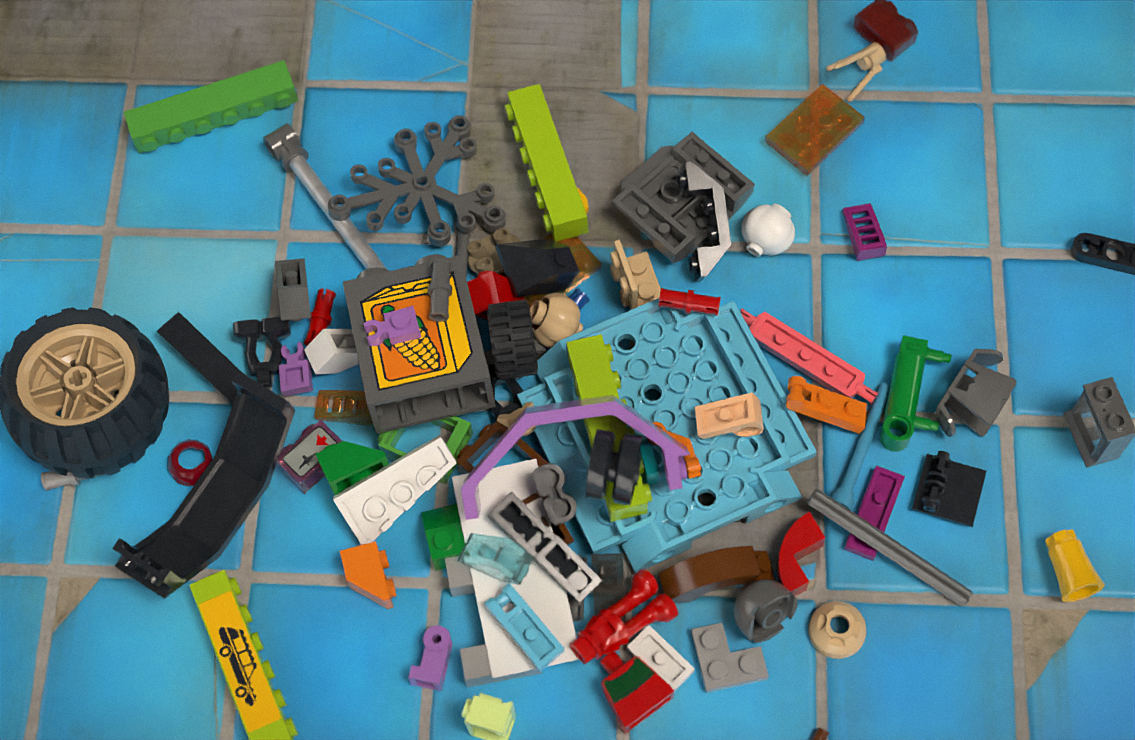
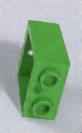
[377,416,473,485]

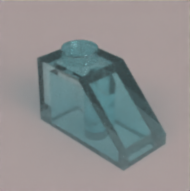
[457,533,534,585]

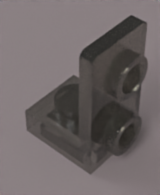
[591,553,626,623]

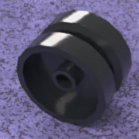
[586,429,642,505]

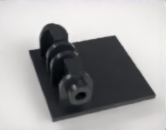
[912,451,987,527]

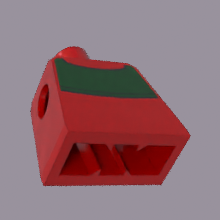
[600,652,675,734]

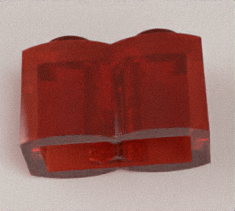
[853,0,918,61]

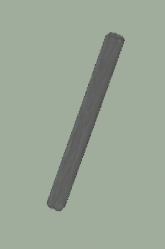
[807,489,973,606]

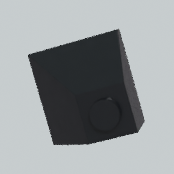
[495,238,580,297]

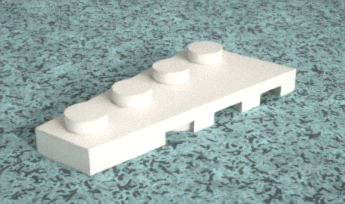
[333,435,456,545]

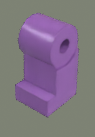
[408,625,452,691]

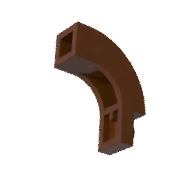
[659,546,775,603]

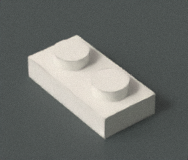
[627,625,695,691]

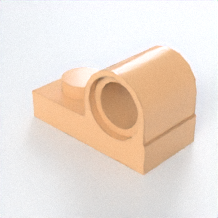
[695,392,764,439]

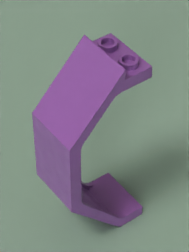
[461,395,691,520]

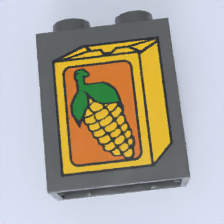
[343,254,496,434]

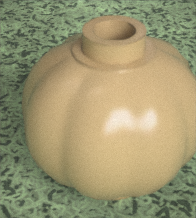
[530,293,583,348]

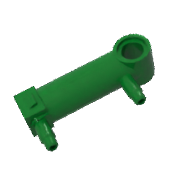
[880,335,952,452]

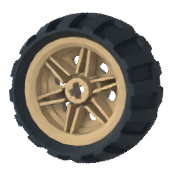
[0,307,169,479]

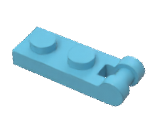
[484,583,565,672]

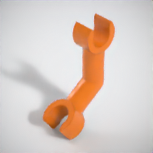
[647,422,701,479]

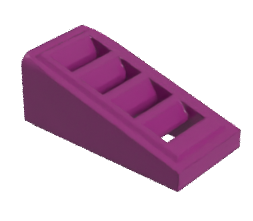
[842,203,887,261]

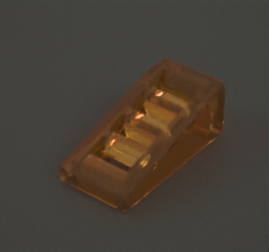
[314,390,374,426]

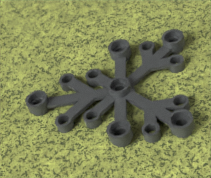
[328,115,506,246]

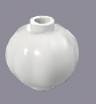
[741,204,795,257]

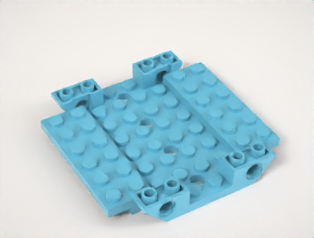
[517,298,817,573]

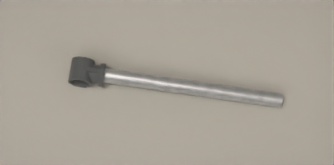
[263,123,388,270]

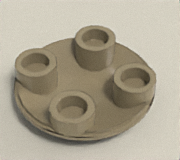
[467,228,521,274]

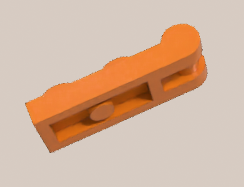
[786,376,867,434]

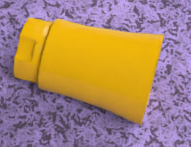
[1045,529,1105,602]

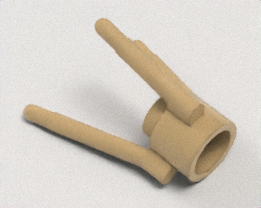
[826,42,886,102]

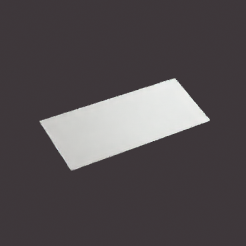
[452,459,578,678]

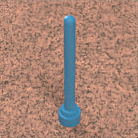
[830,383,890,511]

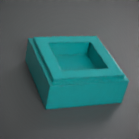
[640,444,659,485]

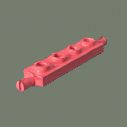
[740,308,878,404]

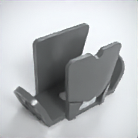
[934,349,1017,437]

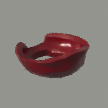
[167,439,212,486]

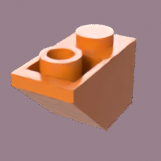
[340,541,397,609]

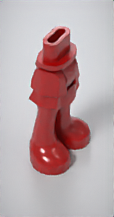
[569,569,678,665]

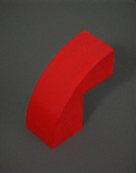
[776,511,826,596]

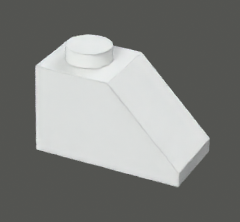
[304,329,359,374]

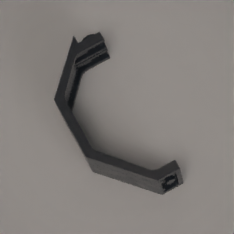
[112,371,295,599]

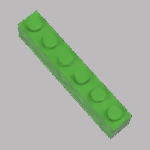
[124,60,298,153]

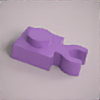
[363,306,421,346]
[279,342,313,397]

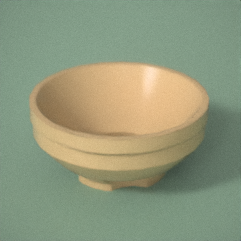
[808,601,866,659]

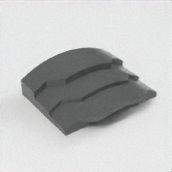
[612,132,755,263]

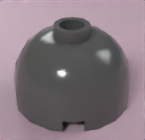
[733,579,798,643]

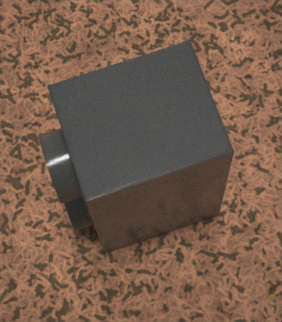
[275,258,311,321]

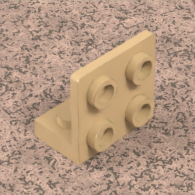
[610,239,661,310]

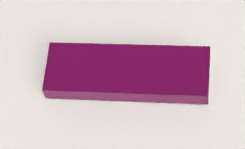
[844,465,905,561]

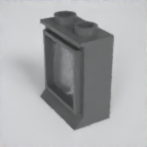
[1063,377,1135,468]

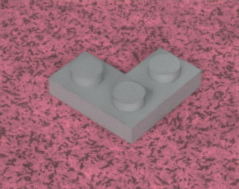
[691,623,769,693]

